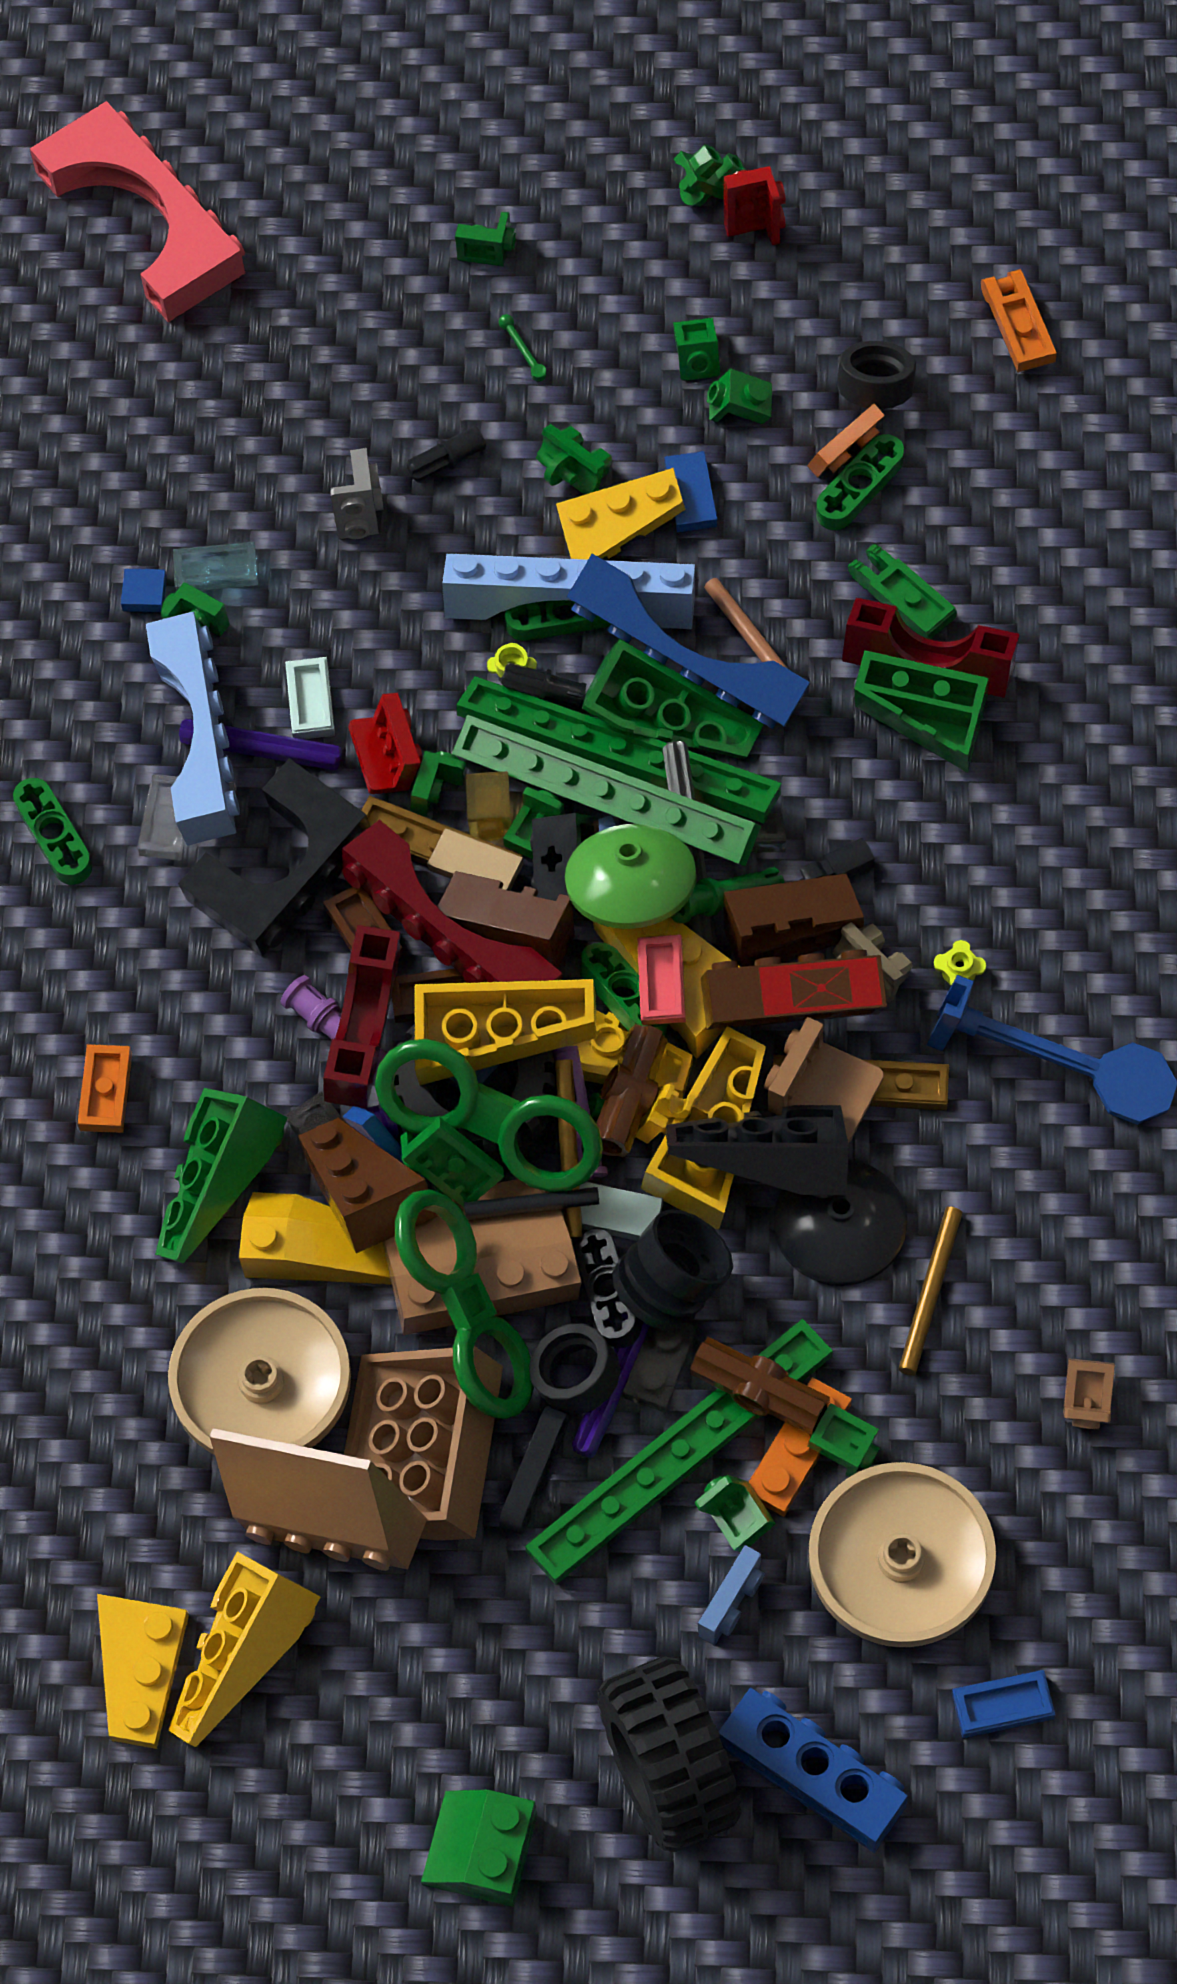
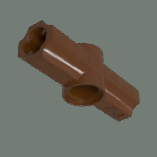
[597,1024,668,1158]
[690,1337,830,1435]

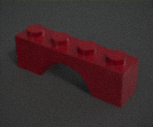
[842,597,1020,698]
[323,925,400,1109]

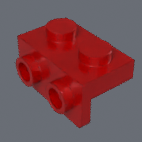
[724,166,786,245]
[348,692,423,794]

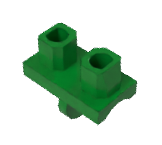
[674,144,746,207]
[536,424,612,495]

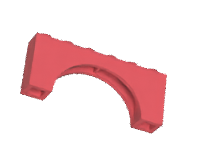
[30,101,245,322]

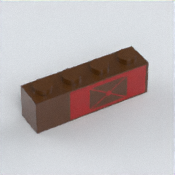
[701,949,887,1030]

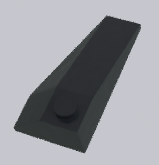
[666,1105,849,1198]

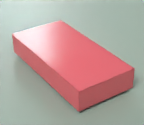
[637,935,686,1025]

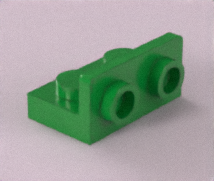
[401,1117,504,1207]

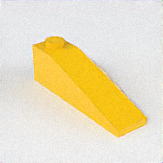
[239,1192,392,1284]
[169,1552,321,1747]

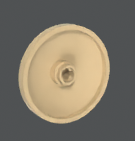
[168,1288,351,1455]
[809,1462,996,1647]

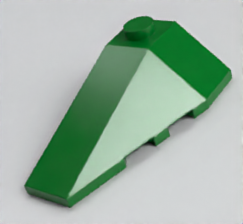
[582,639,764,760]
[155,1088,288,1263]

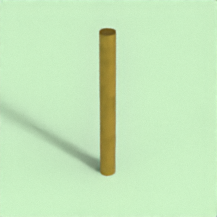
[555,1059,582,1238]
[898,1207,963,1375]

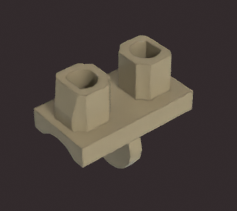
[832,922,912,1004]

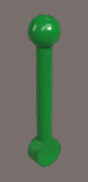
[498,314,547,382]

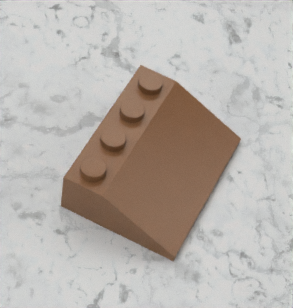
[382,1179,581,1335]
[344,1346,503,1540]
[210,1428,427,1571]

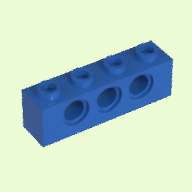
[719,1687,908,1853]

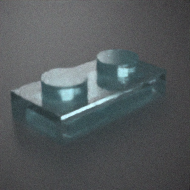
[173,542,258,591]

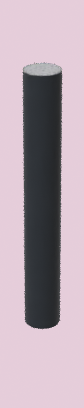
[464,1187,600,1220]

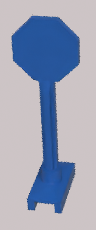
[926,975,1177,1125]

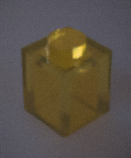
[466,771,512,841]

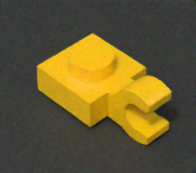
[635,1084,696,1144]

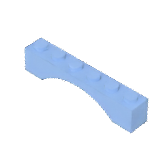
[442,554,695,629]
[146,611,240,846]

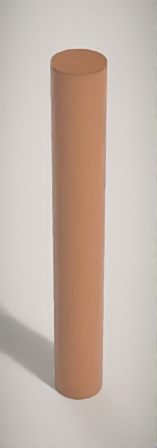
[704,578,787,668]

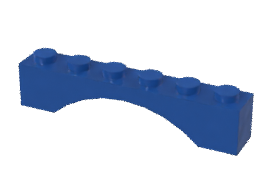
[567,553,811,729]

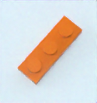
[749,1377,852,1517]

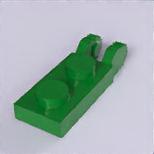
[847,544,957,639]

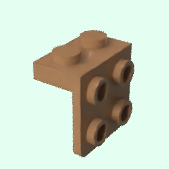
[764,1017,883,1143]

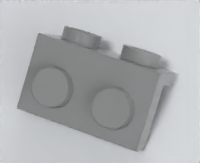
[330,448,384,539]

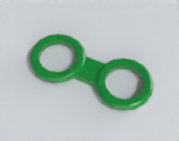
[375,1039,603,1192]
[394,1189,534,1420]

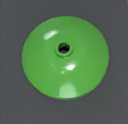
[565,824,696,929]

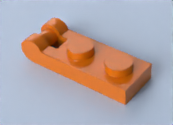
[981,269,1057,372]

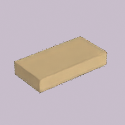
[427,828,524,891]

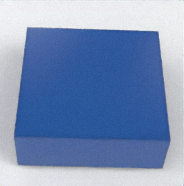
[121,569,167,612]

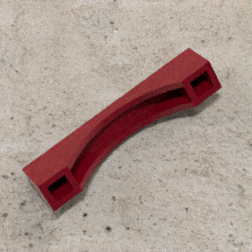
[342,819,562,983]

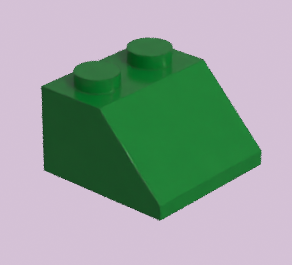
[421,1790,537,1907]

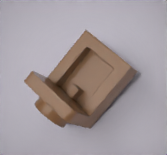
[1063,1358,1115,1429]

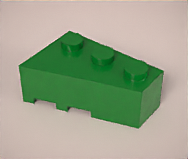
[854,650,988,773]

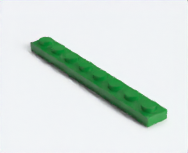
[456,676,782,823]
[452,715,761,866]
[525,1319,833,1585]

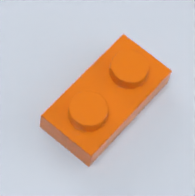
[807,404,885,478]
[77,1044,132,1133]

